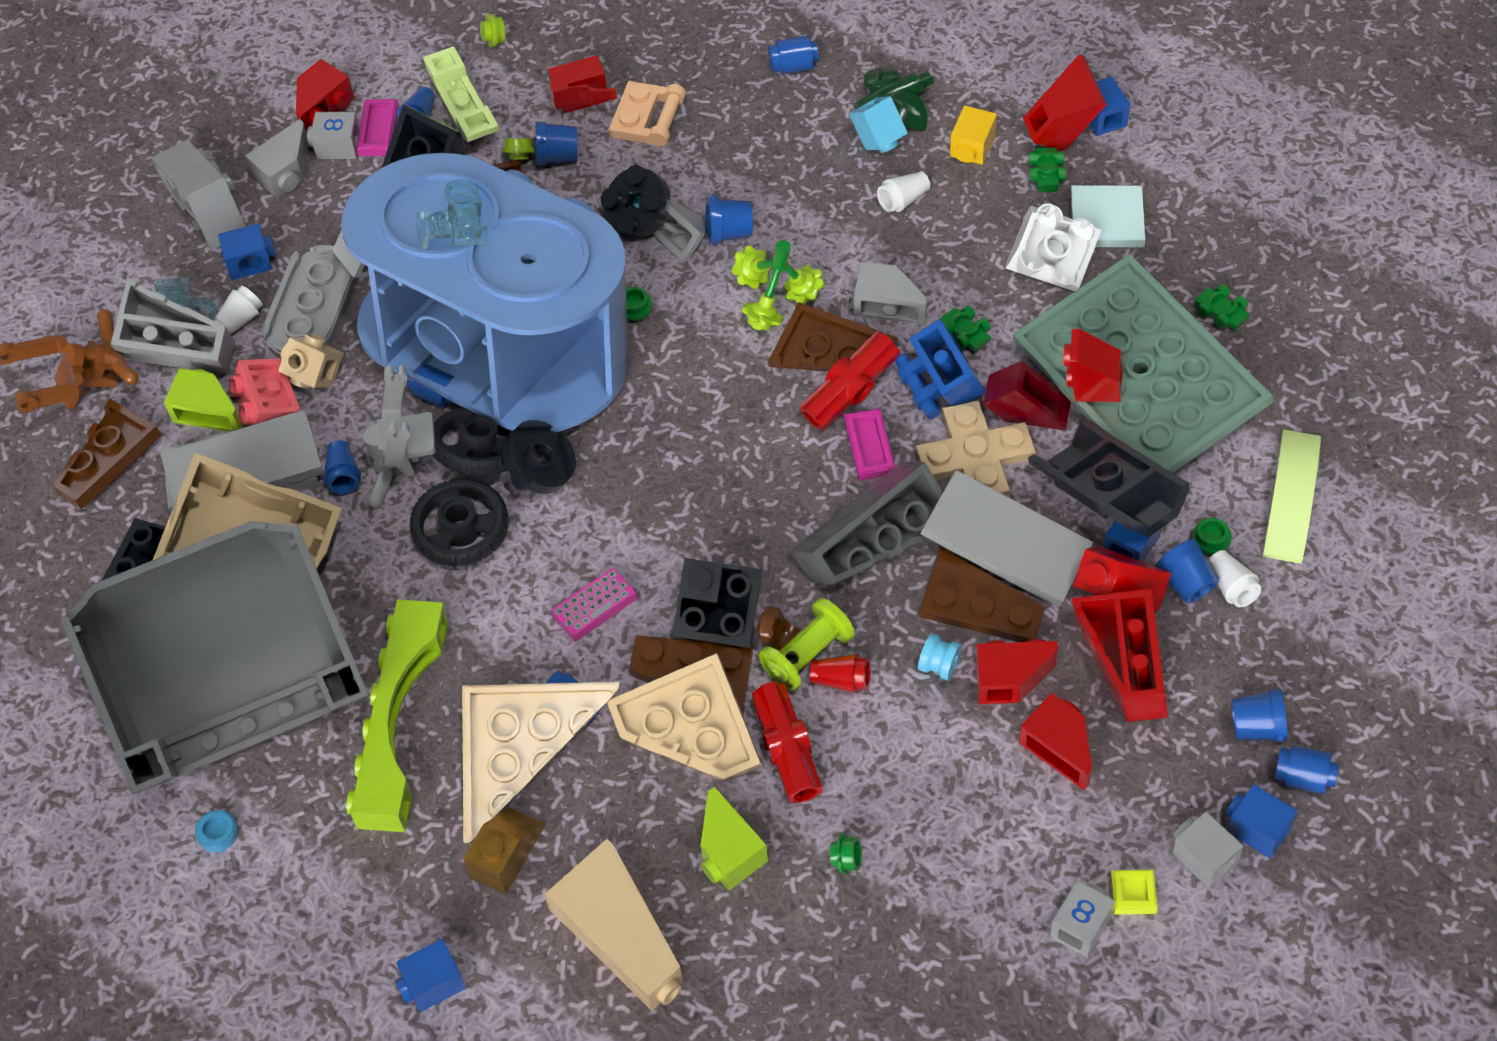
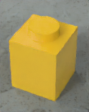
[950,105,997,165]

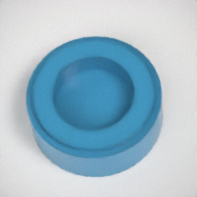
[195,810,239,852]

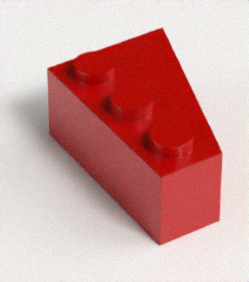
[1071,588,1168,722]

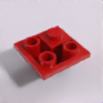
[1023,54,1107,151]

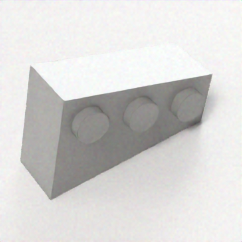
[151,139,246,251]
[111,277,235,375]

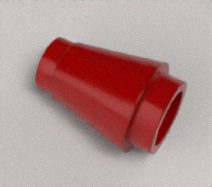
[810,653,871,693]

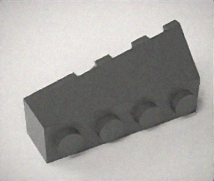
[791,461,943,585]

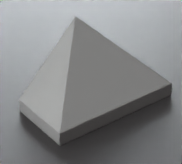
[652,199,705,262]

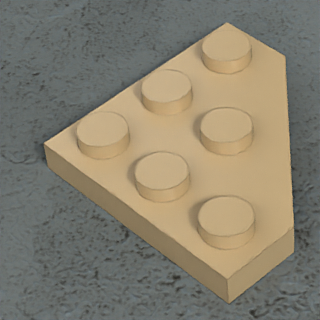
[607,653,763,782]

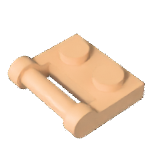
[609,81,686,147]

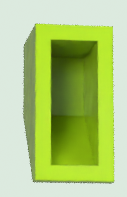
[164,368,243,432]
[701,787,768,891]

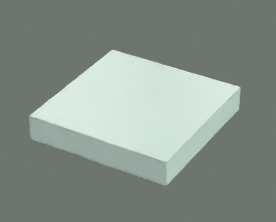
[1071,185,1145,247]

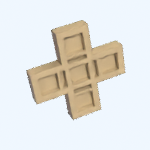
[916,401,1036,497]

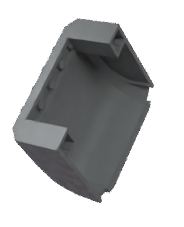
[60,521,369,794]

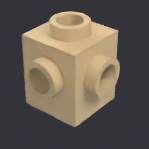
[278,333,344,388]

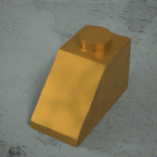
[463,808,546,894]

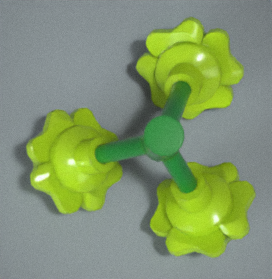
[731,240,825,331]

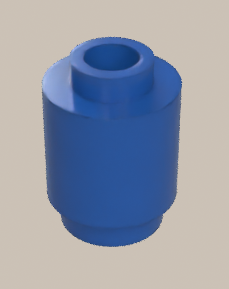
[768,35,819,74]
[407,364,456,409]
[1275,745,1339,794]

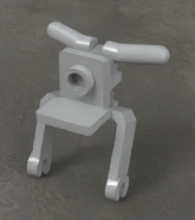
[363,365,436,509]

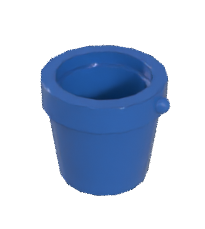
[535,122,577,166]
[705,195,753,245]
[1155,539,1219,604]
[1231,688,1288,742]

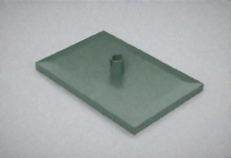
[1013,254,1273,473]

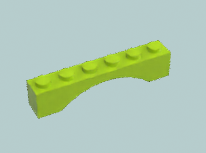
[346,599,449,833]

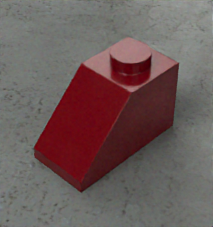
[983,361,1071,430]

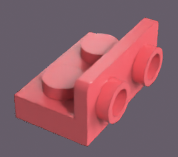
[229,358,301,427]

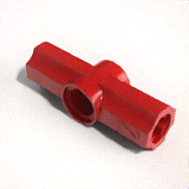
[799,331,901,431]
[752,681,822,804]

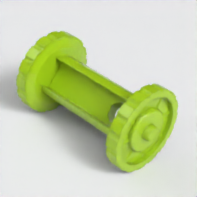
[758,598,855,692]

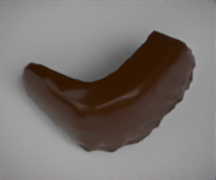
[757,606,802,658]

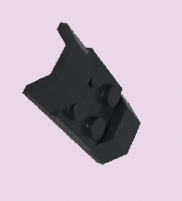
[1028,419,1190,537]

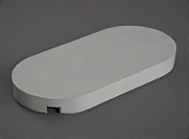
[262,245,357,359]

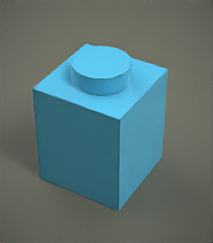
[848,96,908,153]

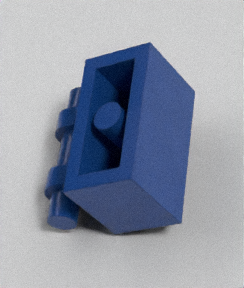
[895,319,986,419]

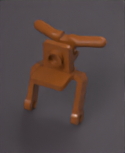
[0,309,139,413]

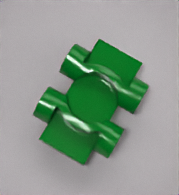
[1028,148,1066,192]
[1194,284,1250,331]
[939,305,991,352]

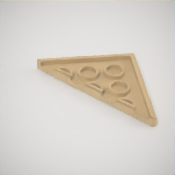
[462,682,619,844]

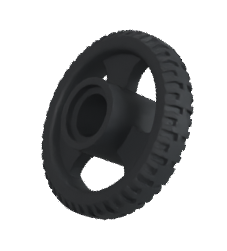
[432,408,512,476]
[410,478,509,567]

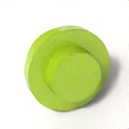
[480,14,505,48]
[502,138,536,159]

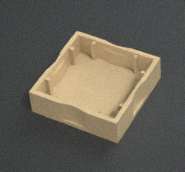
[153,453,342,570]

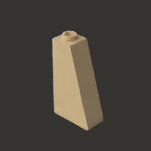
[545,839,683,1011]

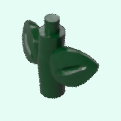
[854,68,933,131]

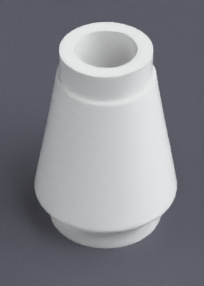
[877,171,930,212]
[214,286,263,334]
[1208,550,1261,607]

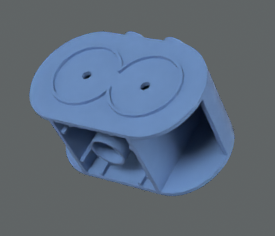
[341,153,628,432]

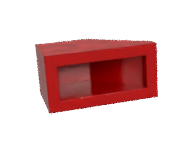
[1073,546,1172,610]
[1019,693,1092,791]

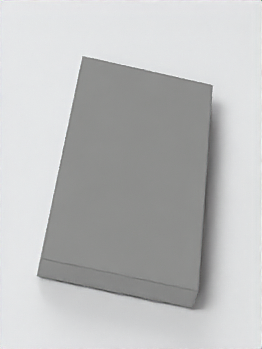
[160,409,324,506]
[921,470,1093,607]

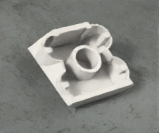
[1006,203,1102,291]

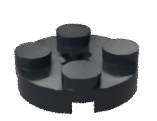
[600,165,670,238]
[502,420,576,494]

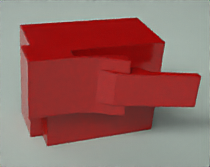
[547,55,617,113]

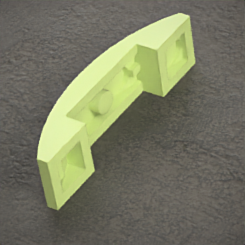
[423,46,500,142]
[1262,429,1321,564]

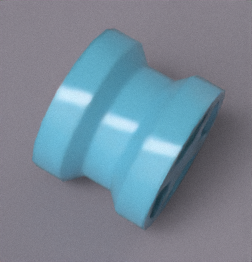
[918,633,962,681]

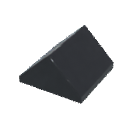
[382,105,465,168]

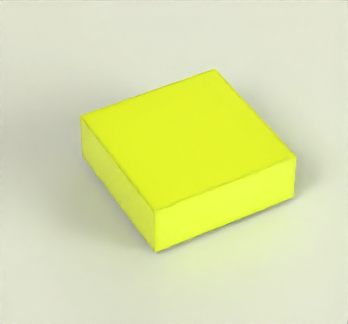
[1110,869,1158,915]

